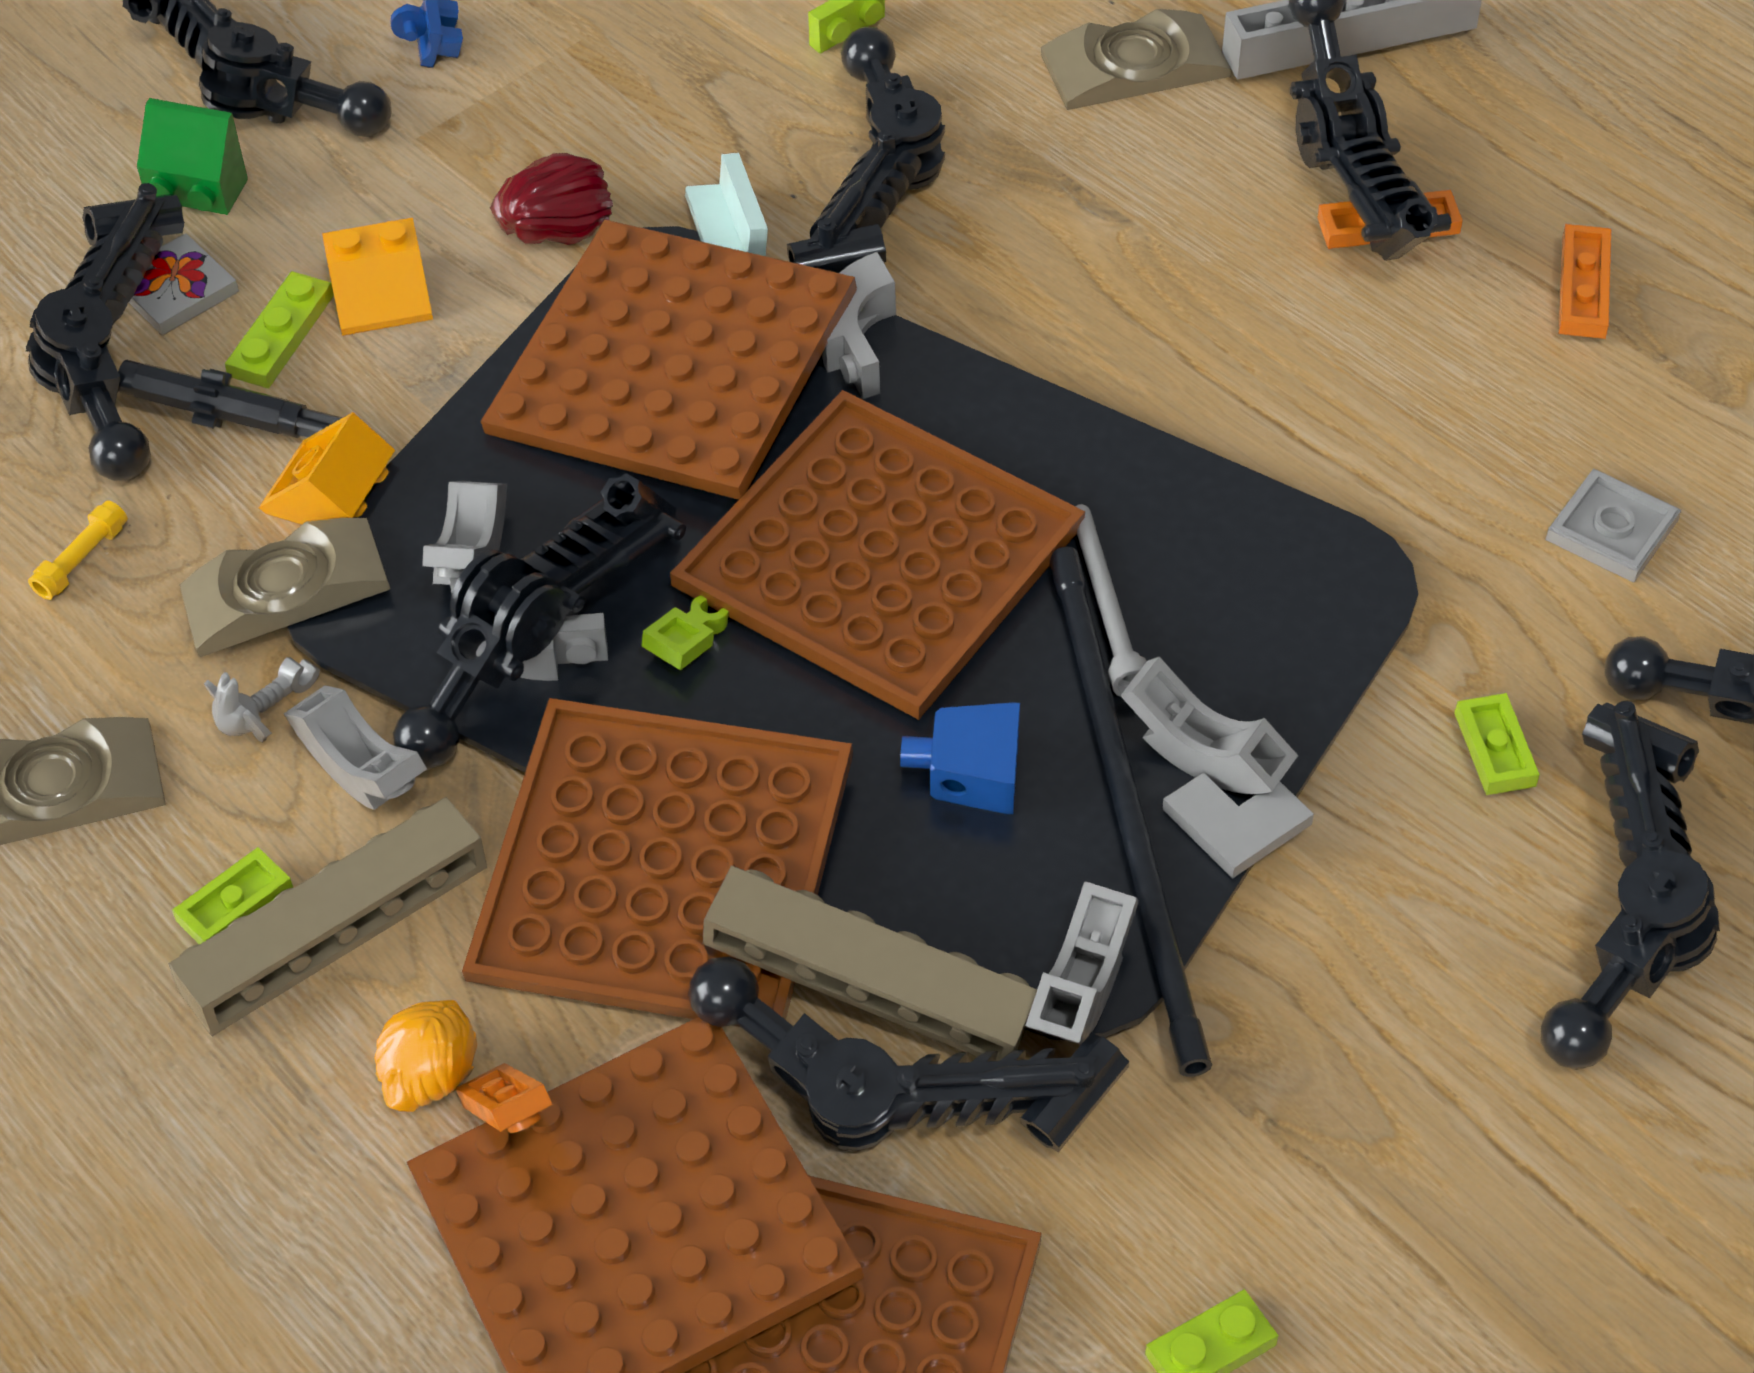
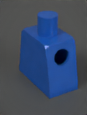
[900,703,1020,814]

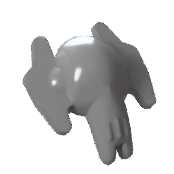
[204,657,320,742]

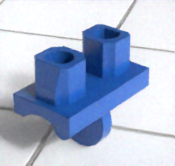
[390,0,463,68]

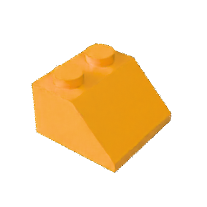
[322,217,433,336]
[258,412,395,525]

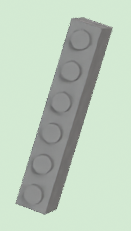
[1222,0,1482,80]

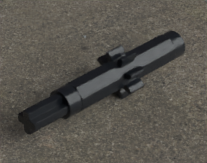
[118,359,343,438]

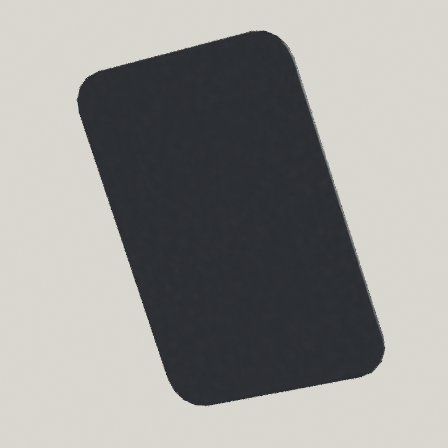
[287,226,1418,1041]

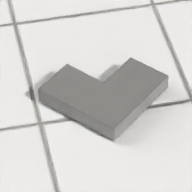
[1163,772,1314,879]

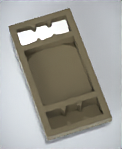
[1041,9,1231,110]
[180,518,391,657]
[0,717,166,845]

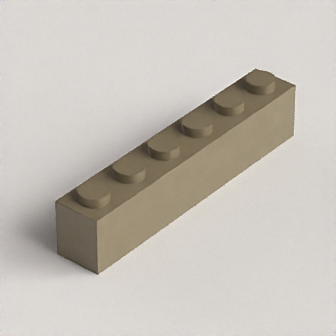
[168,797,487,1036]
[703,865,1037,1061]

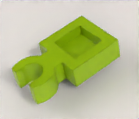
[641,595,729,670]

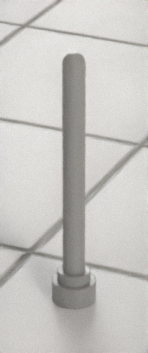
[1075,504,1147,696]

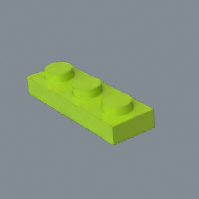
[225,271,334,389]

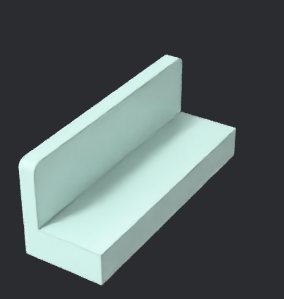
[685,153,768,256]

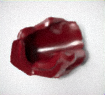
[490,153,613,245]

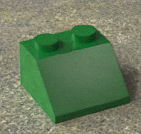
[137,98,248,215]

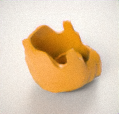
[374,1000,478,1112]

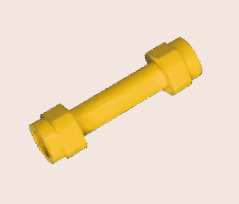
[28,500,128,600]

